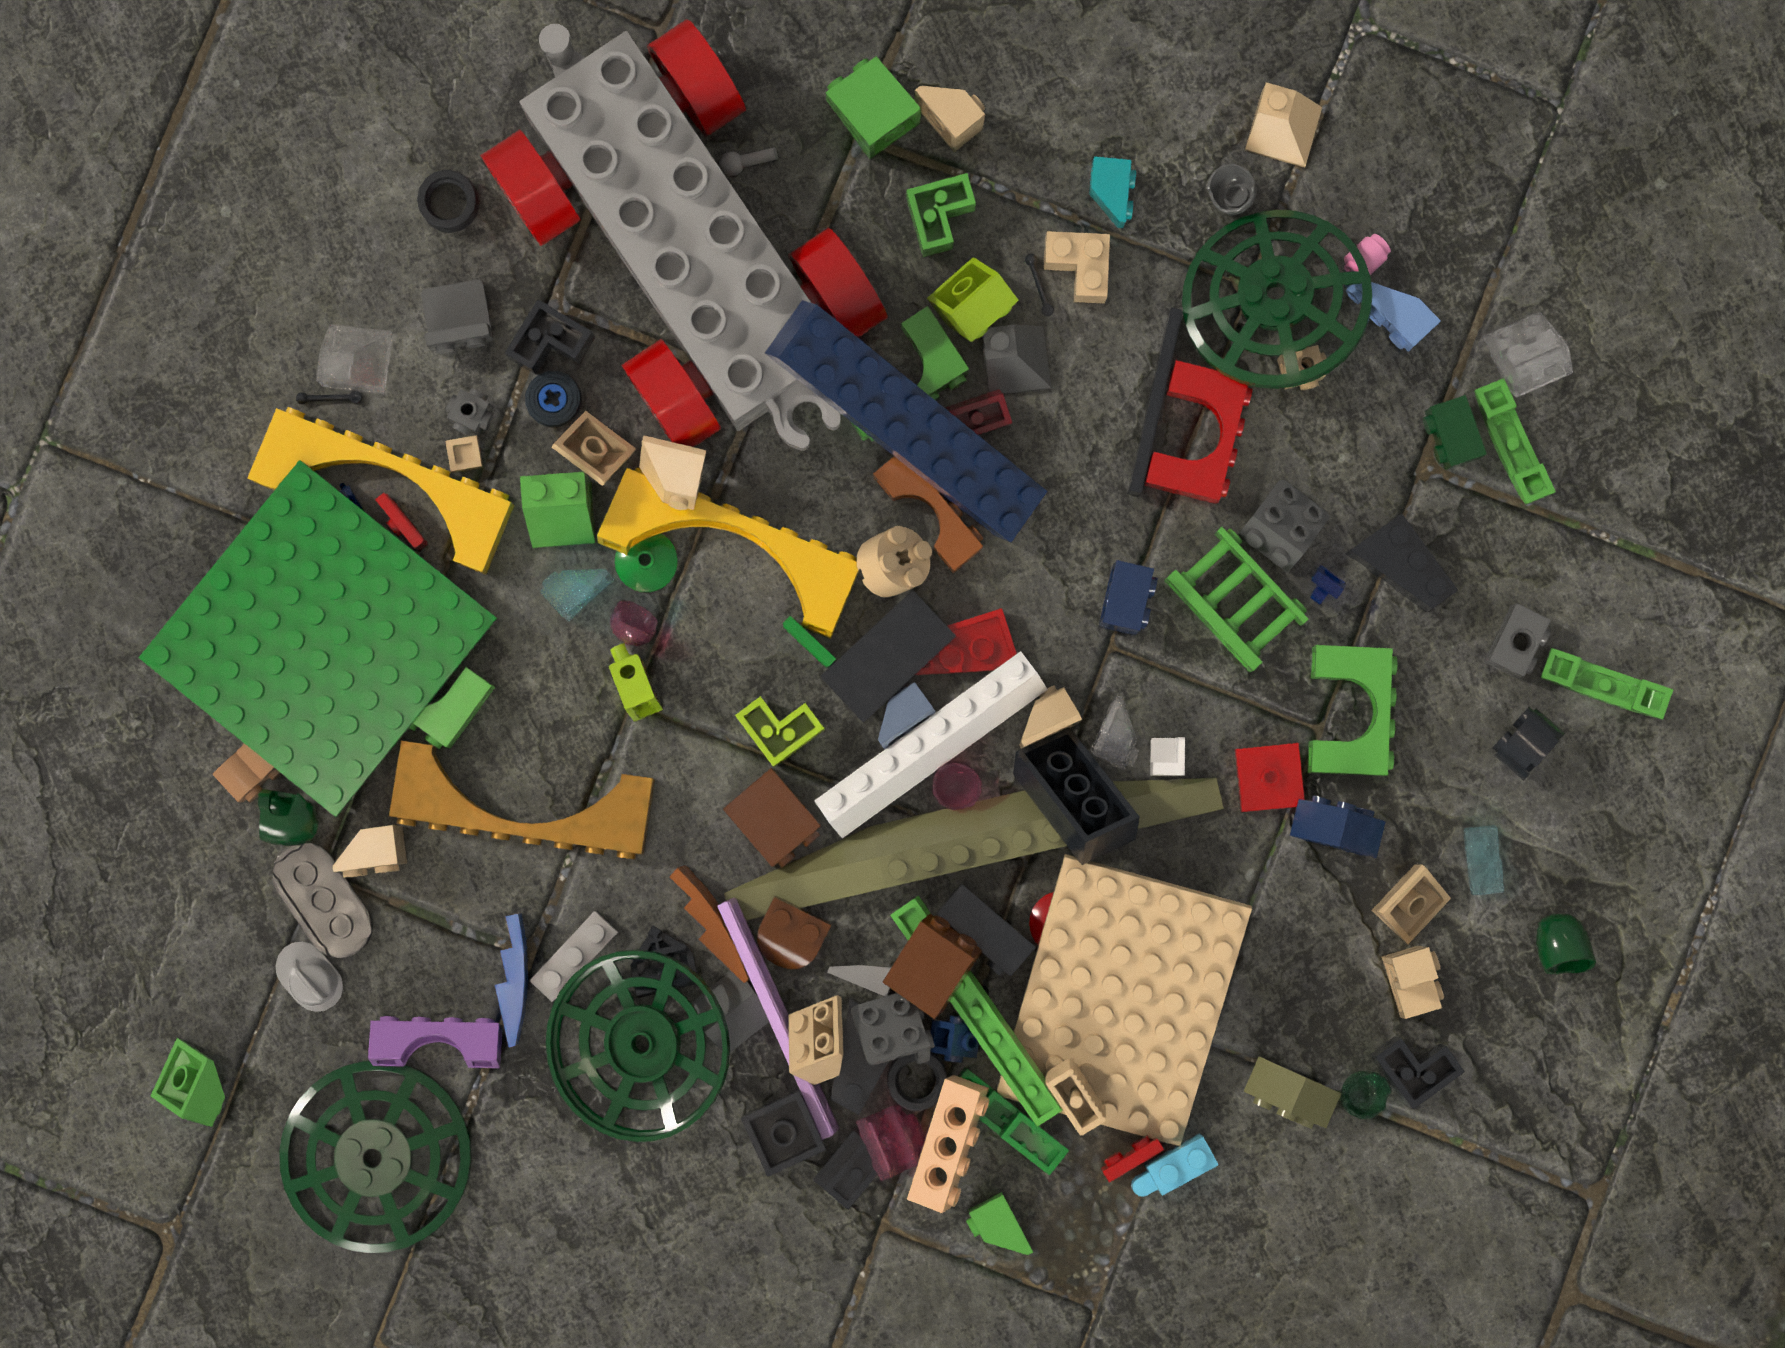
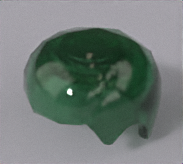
[1340,1071,1392,1119]

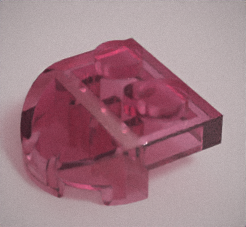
[856,1105,925,1181]

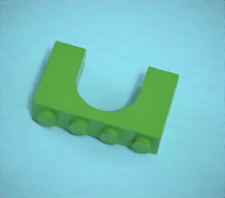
[850,306,969,441]
[1308,645,1397,776]
[409,667,495,749]

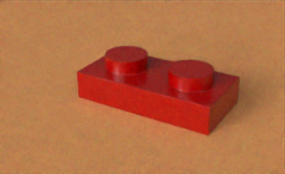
[1100,1135,1164,1183]

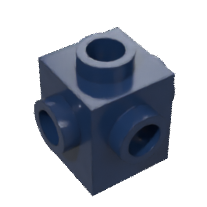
[930,1015,979,1063]

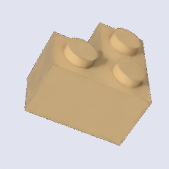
[1044,231,1110,303]
[1382,946,1444,1019]

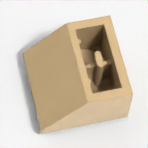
[333,825,407,878]
[788,995,843,1085]

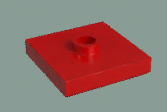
[1235,743,1305,812]

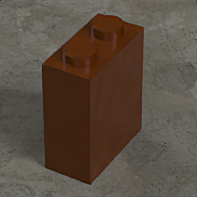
[723,768,821,868]
[882,914,983,1019]

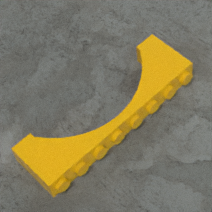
[248,407,515,575]
[597,468,860,639]

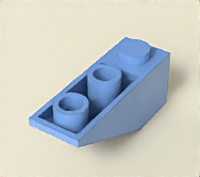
[1345,282,1440,352]

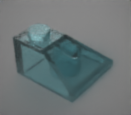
[540,569,615,622]

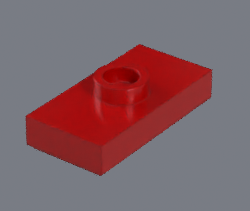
[375,493,428,552]

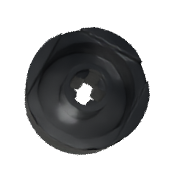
[1492,707,1565,781]

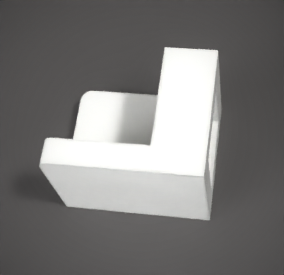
[1150,737,1185,776]

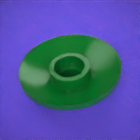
[615,533,678,593]

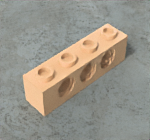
[907,1075,989,1213]

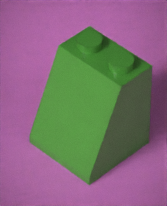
[825,56,921,160]
[520,472,596,548]

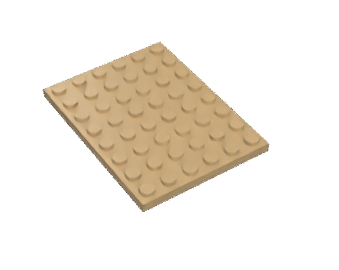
[996,854,1252,1146]

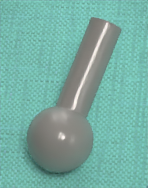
[719,147,778,177]

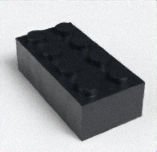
[1013,727,1140,865]

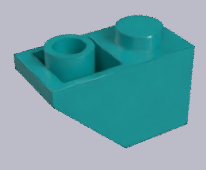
[1089,156,1136,228]

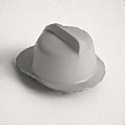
[275,941,343,1012]

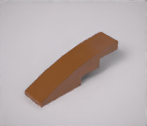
[670,865,750,983]

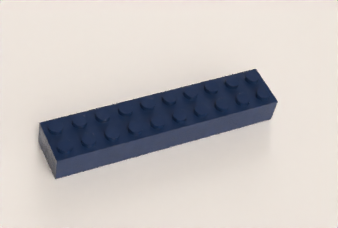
[765,300,1048,543]

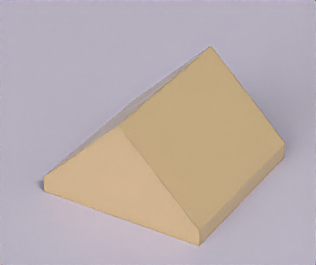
[1371,865,1451,944]

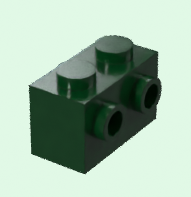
[1423,395,1487,470]

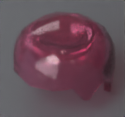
[610,600,658,647]
[932,762,982,810]

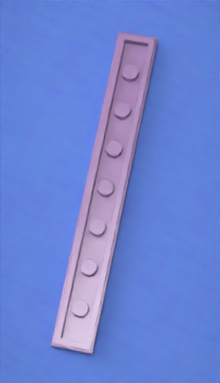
[718,897,839,1140]

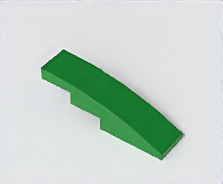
[958,1067,1069,1176]

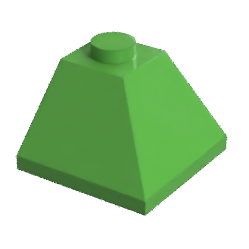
[151,1038,225,1127]

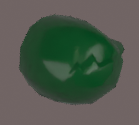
[258,789,320,846]
[1536,914,1596,974]

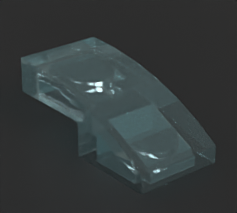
[1464,825,1504,895]

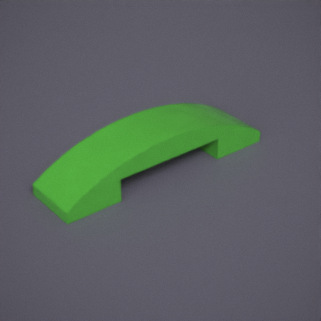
[1474,378,1556,505]
[1540,648,1673,720]

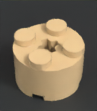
[857,526,932,597]

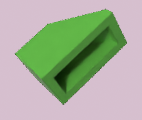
[966,1192,1033,1255]

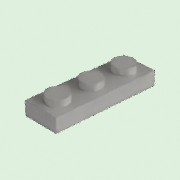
[529,911,619,1002]

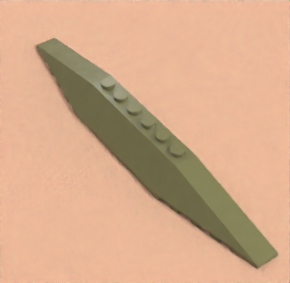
[724,778,1224,920]

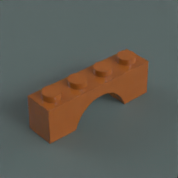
[873,456,983,574]

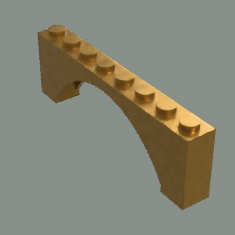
[389,741,655,860]

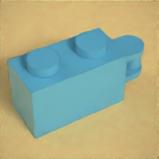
[1131,1133,1218,1197]

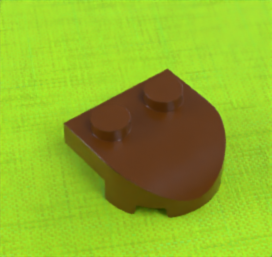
[757,896,832,969]

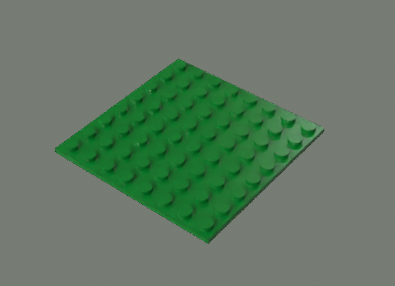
[138,460,497,817]

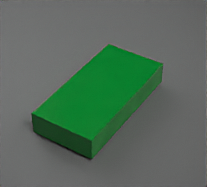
[783,616,837,669]

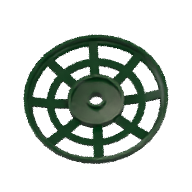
[1182,210,1373,389]
[546,949,730,1142]
[279,1061,472,1253]

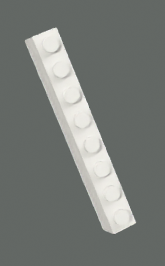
[814,651,1048,838]

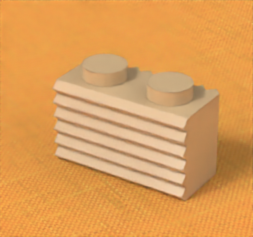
[1045,1058,1106,1136]

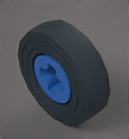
[525,371,582,427]

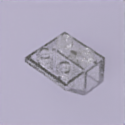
[1483,312,1573,398]

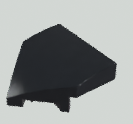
[630,925,698,998]

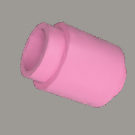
[1344,234,1391,275]

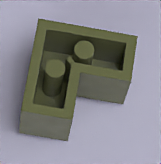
[1244,1057,1341,1129]

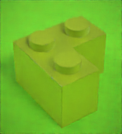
[735,696,825,767]

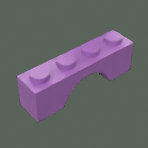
[368,1016,502,1068]

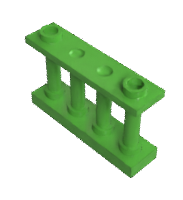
[1164,527,1308,673]

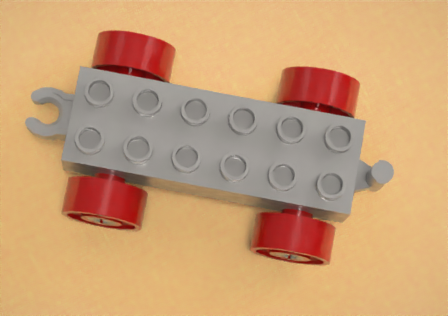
[480,19,888,451]

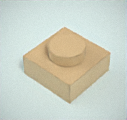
[445,435,483,473]

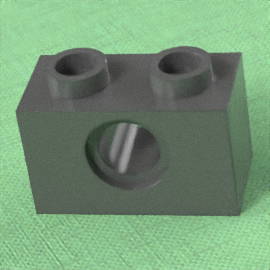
[1484,603,1551,679]

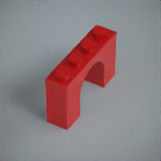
[1144,360,1253,504]

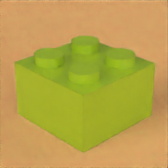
[926,257,1019,342]

